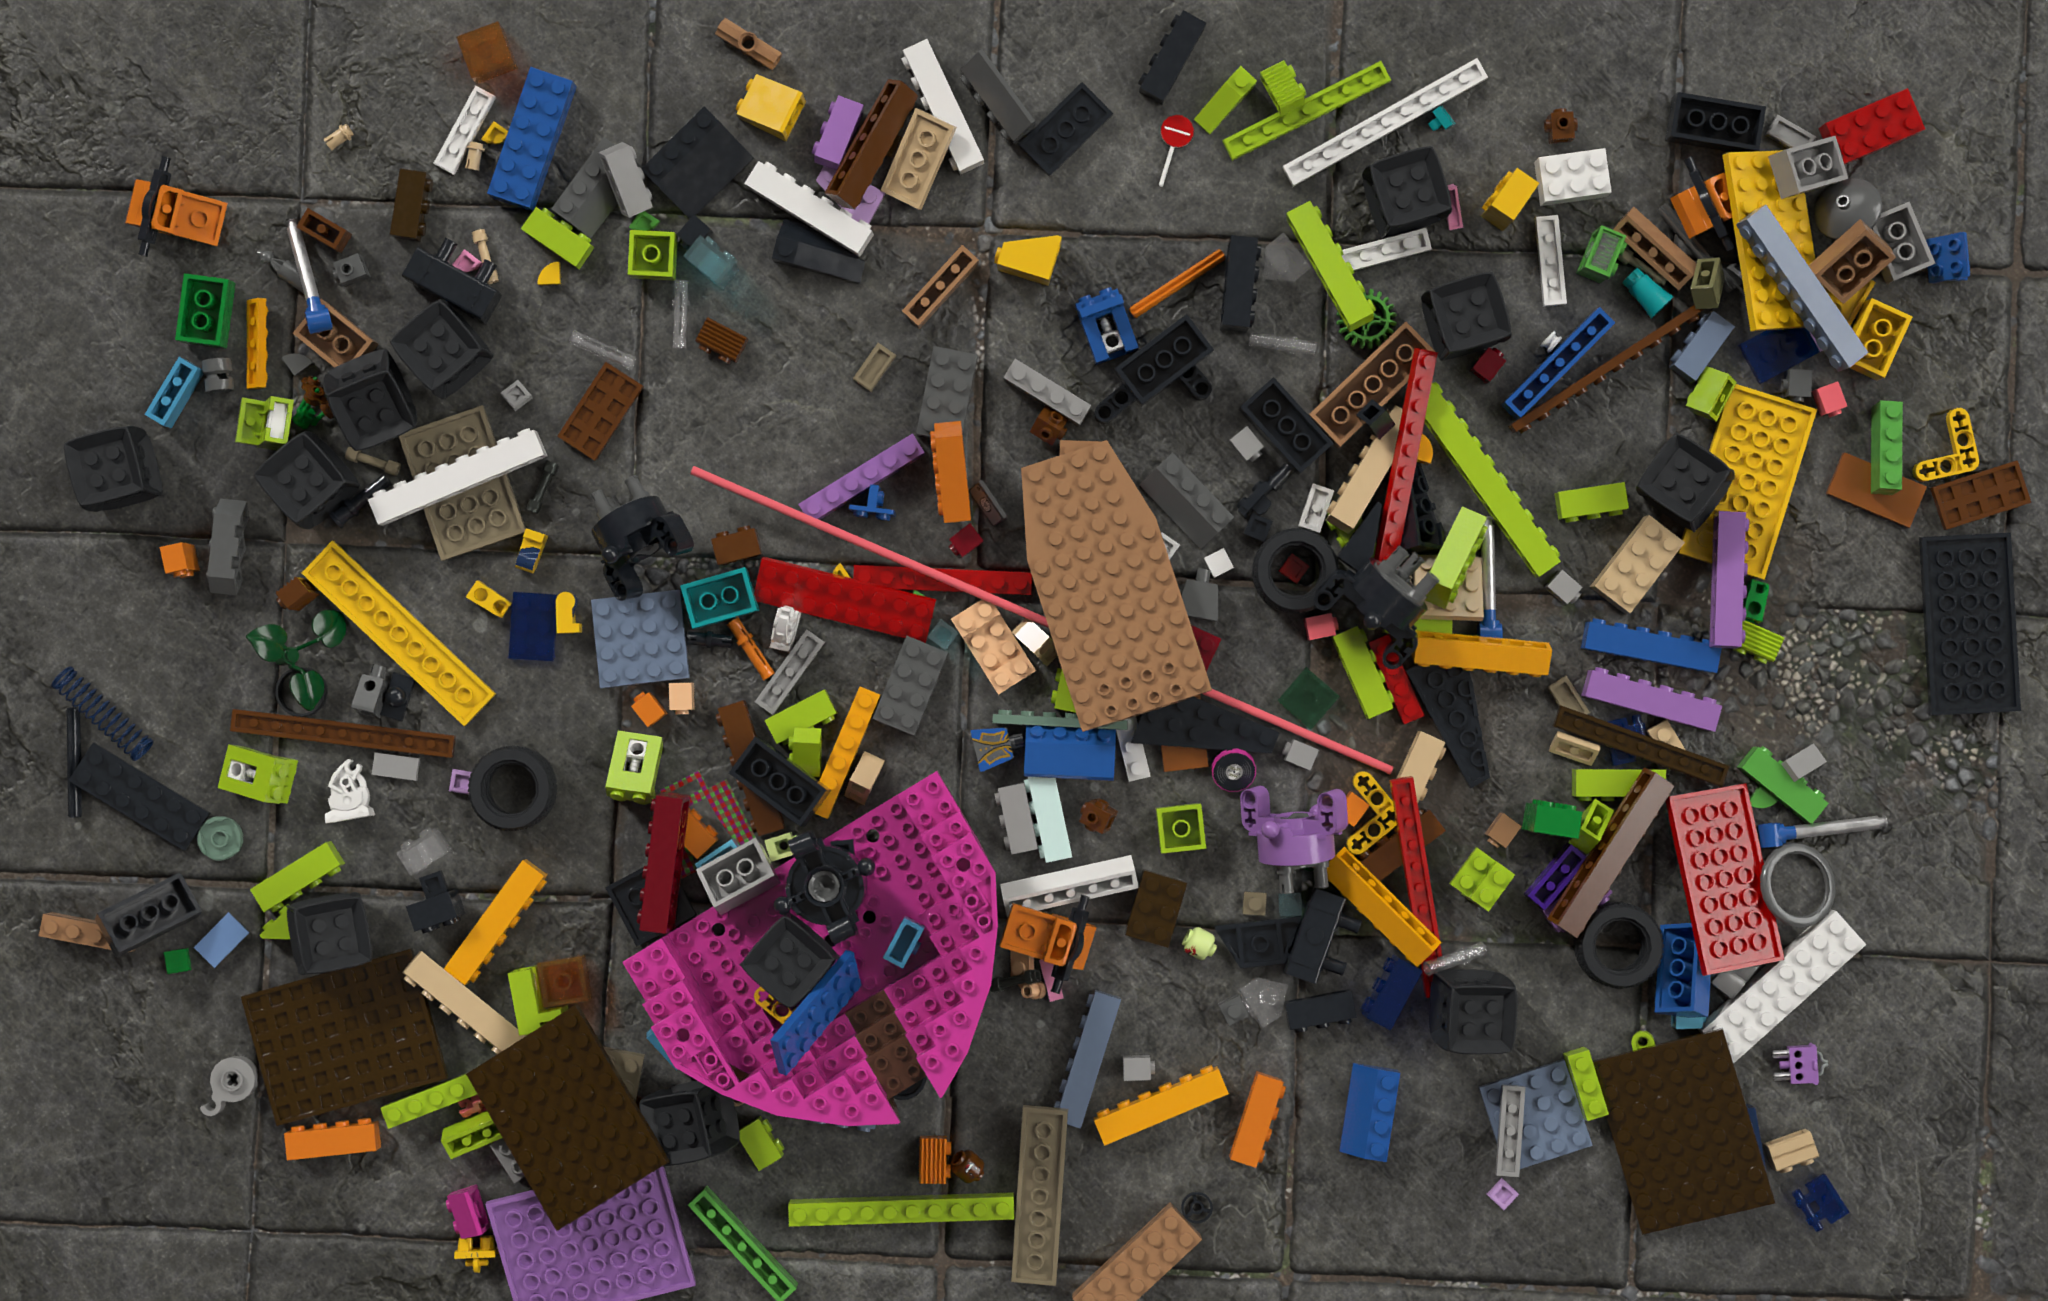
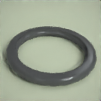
[1760,843,1836,928]

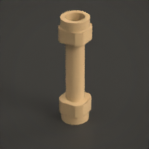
[472,229,499,284]

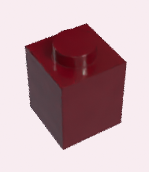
[1469,347,1506,384]
[949,523,984,558]

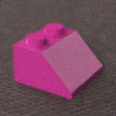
[446,1184,491,1239]

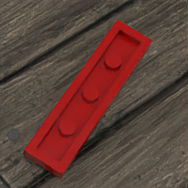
[1368,634,1424,725]

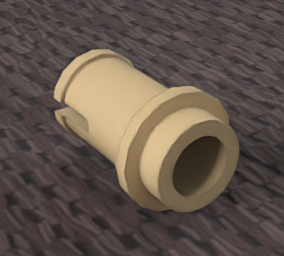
[324,124,354,151]
[465,142,485,171]

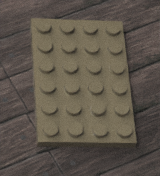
[399,405,526,561]

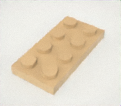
[880,108,957,210]

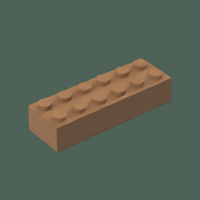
[1309,322,1435,449]
[1072,1202,1202,1301]

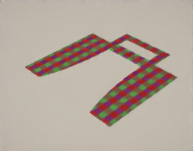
[650,771,755,879]

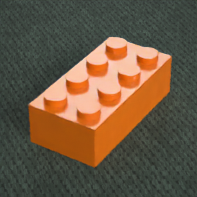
[930,421,971,523]

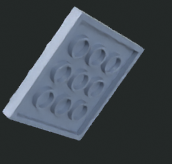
[591,590,690,689]
[1479,1059,1593,1169]

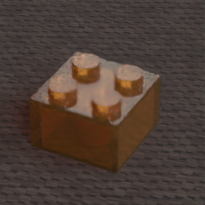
[456,21,518,84]
[537,954,592,1008]

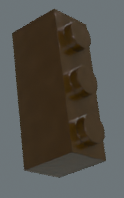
[390,168,433,242]

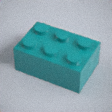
[680,567,759,629]

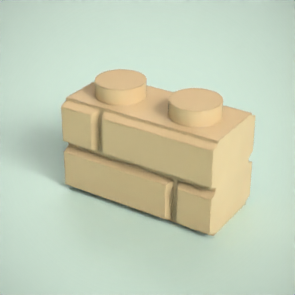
[1763,1129,1819,1173]

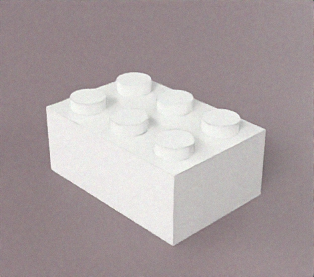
[1534,148,1611,206]

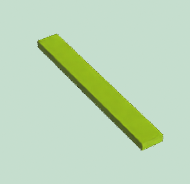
[1222,61,1391,161]

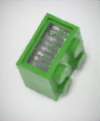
[1576,225,1627,284]

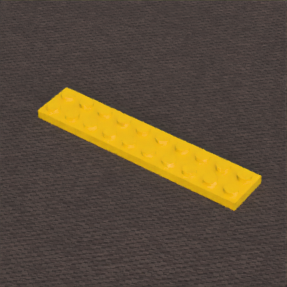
[302,541,496,726]

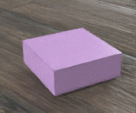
[449,769,472,794]
[1487,1178,1519,1210]

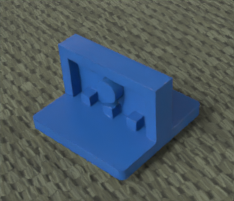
[1926,232,1970,283]
[849,484,896,521]

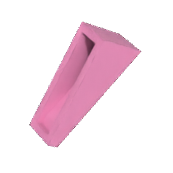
[1446,184,1463,230]
[1039,959,1064,1002]

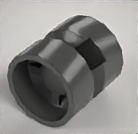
[202,358,235,393]

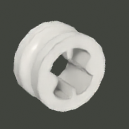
[1540,331,1562,353]

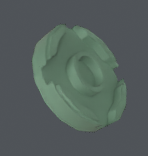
[197,816,243,861]

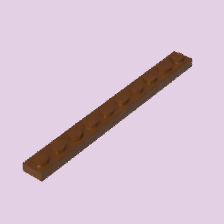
[1508,305,1703,434]
[230,709,456,758]

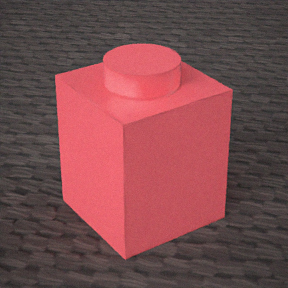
[1811,381,1847,418]
[1303,613,1339,641]

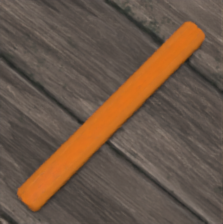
[1129,249,1226,318]

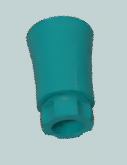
[1622,268,1674,319]

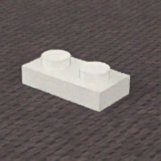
[1298,483,1334,533]

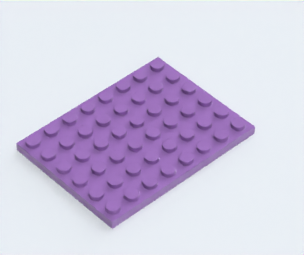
[485,1167,696,1301]

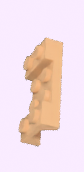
[951,599,1036,695]

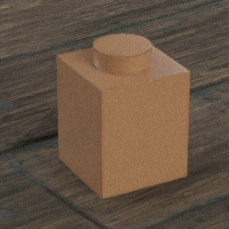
[1485,813,1522,848]

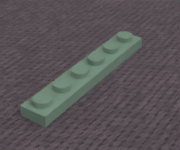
[992,710,1128,730]

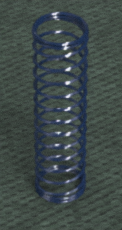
[51,666,154,761]

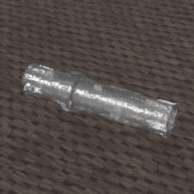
[672,280,690,349]
[569,330,636,370]
[1249,331,1317,356]
[1423,942,1487,976]

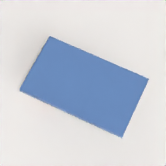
[194,912,249,968]

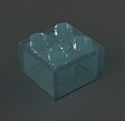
[683,235,739,290]

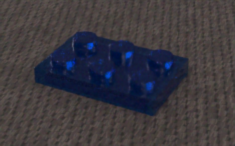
[1738,328,1820,384]
[508,592,558,661]

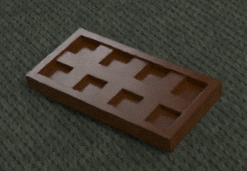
[557,362,644,461]
[1930,460,2032,530]

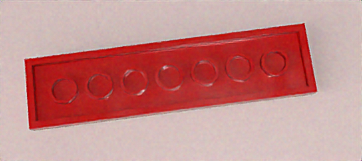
[754,557,936,643]

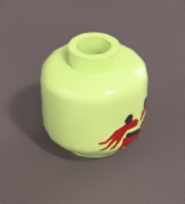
[1182,927,1217,960]

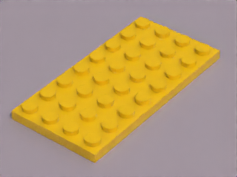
[1722,150,1815,332]
[1677,384,1817,580]

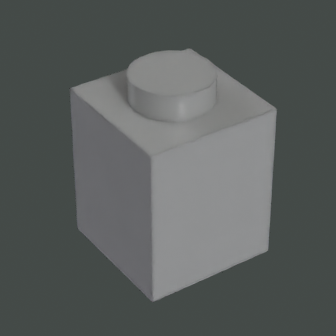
[1229,426,1264,462]
[1544,570,1583,605]
[1282,739,1319,770]
[1123,1055,1155,1081]

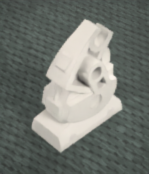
[770,606,801,653]
[325,759,375,823]

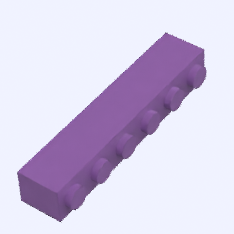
[799,433,925,520]
[1709,511,1749,649]
[1581,667,1722,732]

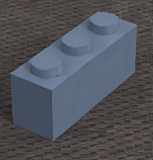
[1669,311,1735,383]

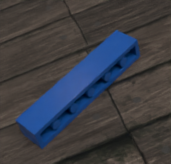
[1501,307,1615,420]
[1581,618,1722,673]

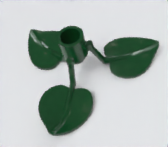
[246,610,346,711]

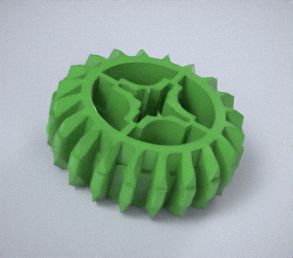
[1336,289,1397,349]

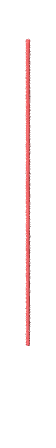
[690,466,1393,775]

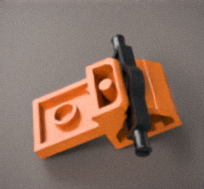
[125,156,228,257]
[1670,156,1735,252]
[999,894,1097,994]

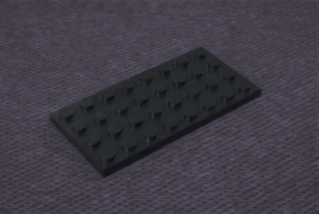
[1919,532,2021,716]

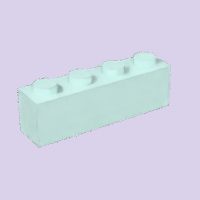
[1024,777,1072,863]

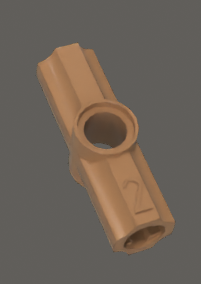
[715,18,782,70]

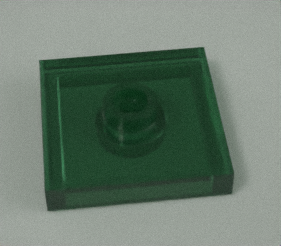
[1277,667,1340,730]

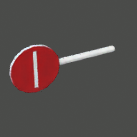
[1159,115,1194,187]

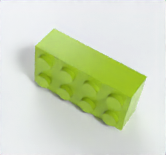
[1425,507,1488,609]

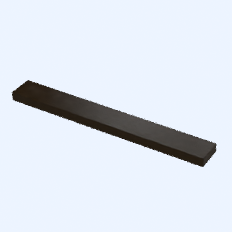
[1552,705,1730,787]

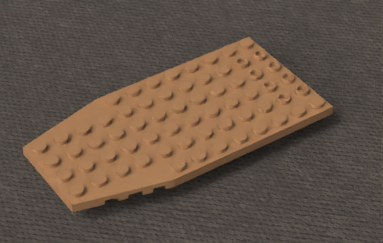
[1021,440,1212,732]

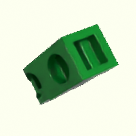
[1743,579,1769,625]

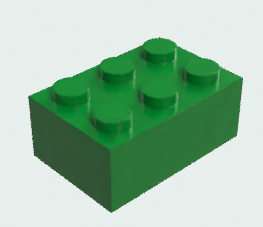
[175,273,236,349]
[1522,799,1583,839]

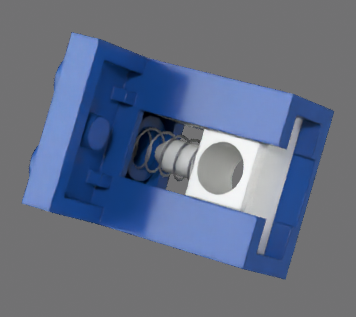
[1075,287,1139,365]

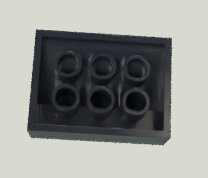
[641,106,754,219]

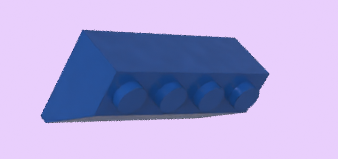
[1024,725,1116,781]
[1655,923,1711,1018]
[1339,1063,1400,1162]

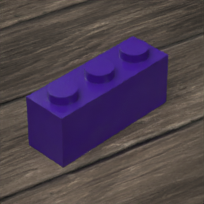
[1524,843,1586,910]

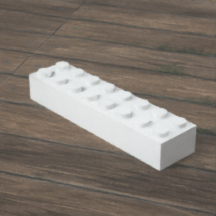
[1698,909,1866,1063]

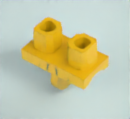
[454,1235,499,1273]

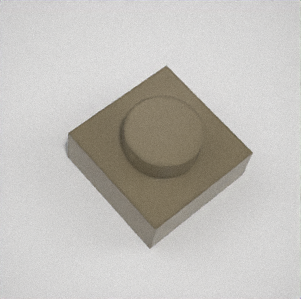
[1242,891,1267,916]

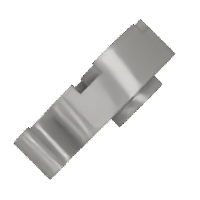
[200,1056,259,1116]

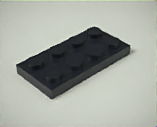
[1019,82,1113,177]

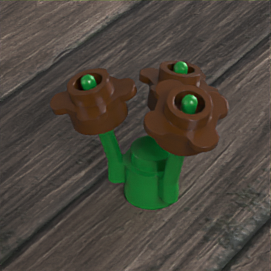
[292,376,334,429]

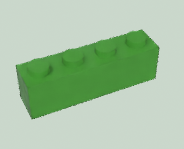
[1871,400,1903,495]
[1737,746,1829,824]

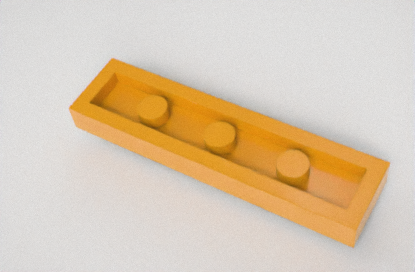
[247,298,268,389]

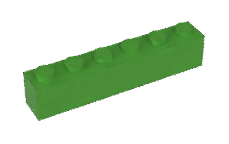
[688,1186,798,1301]

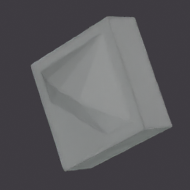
[500,380,532,411]

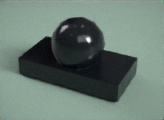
[380,672,415,721]

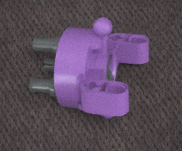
[1240,786,1348,894]

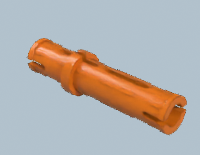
[727,617,775,681]

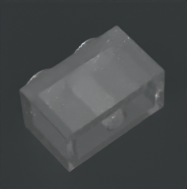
[396,827,452,876]

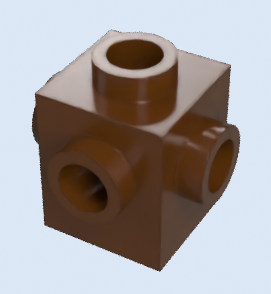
[1544,108,1578,144]
[1029,405,1068,446]
[1079,798,1118,834]

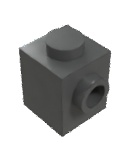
[332,253,371,287]
[1780,369,1812,403]

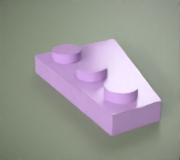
[816,166,885,224]

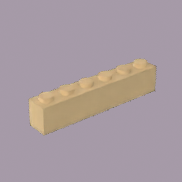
[1326,405,1403,534]
[402,951,526,1054]

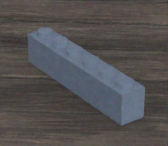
[1054,990,1121,1129]

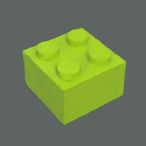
[628,230,678,281]
[1155,803,1206,854]

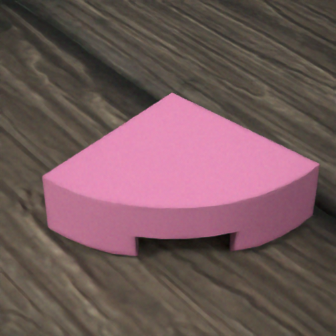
[452,249,482,272]

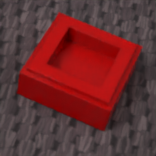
[1279,553,1310,584]

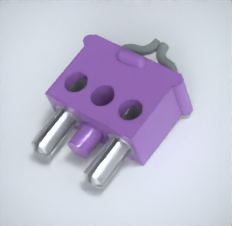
[1772,1043,1828,1085]

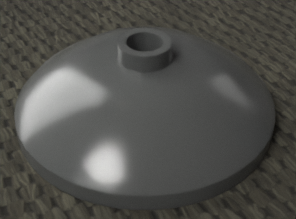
[1814,178,1882,240]

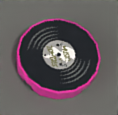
[1212,749,1256,792]

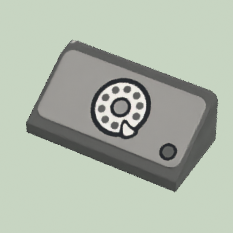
[969,480,1007,526]

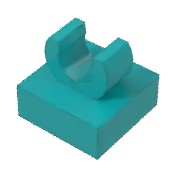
[1428,106,1456,131]

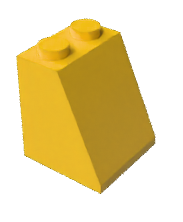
[735,74,806,142]
[994,235,1062,286]

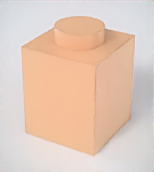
[669,683,695,715]

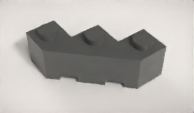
[205,498,249,595]

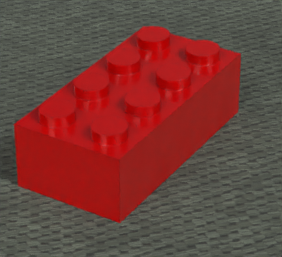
[1819,88,1925,165]

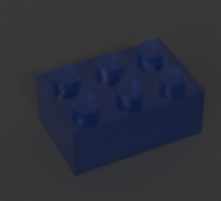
[1361,954,1422,1031]

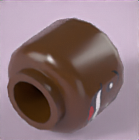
[951,1149,985,1183]

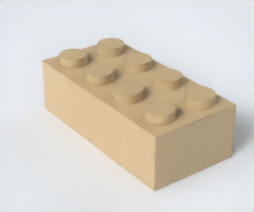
[1590,515,1685,614]

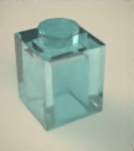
[928,619,959,651]

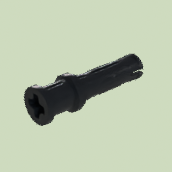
[329,473,392,529]

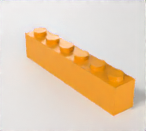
[1412,630,1552,677]
[815,686,882,819]
[1327,846,1442,967]
[444,859,548,985]
[1094,1065,1229,1146]

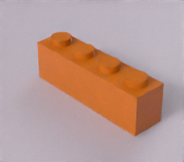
[1229,1071,1286,1168]
[284,1118,381,1160]

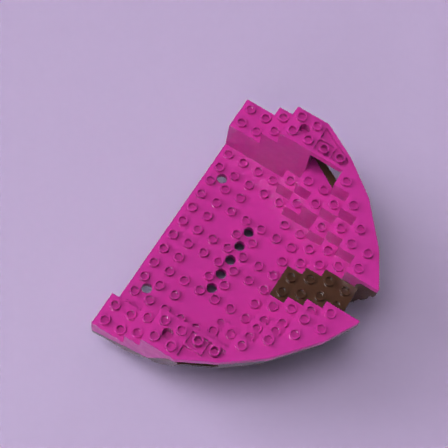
[622,771,998,1126]

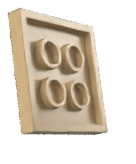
[1414,555,1484,621]

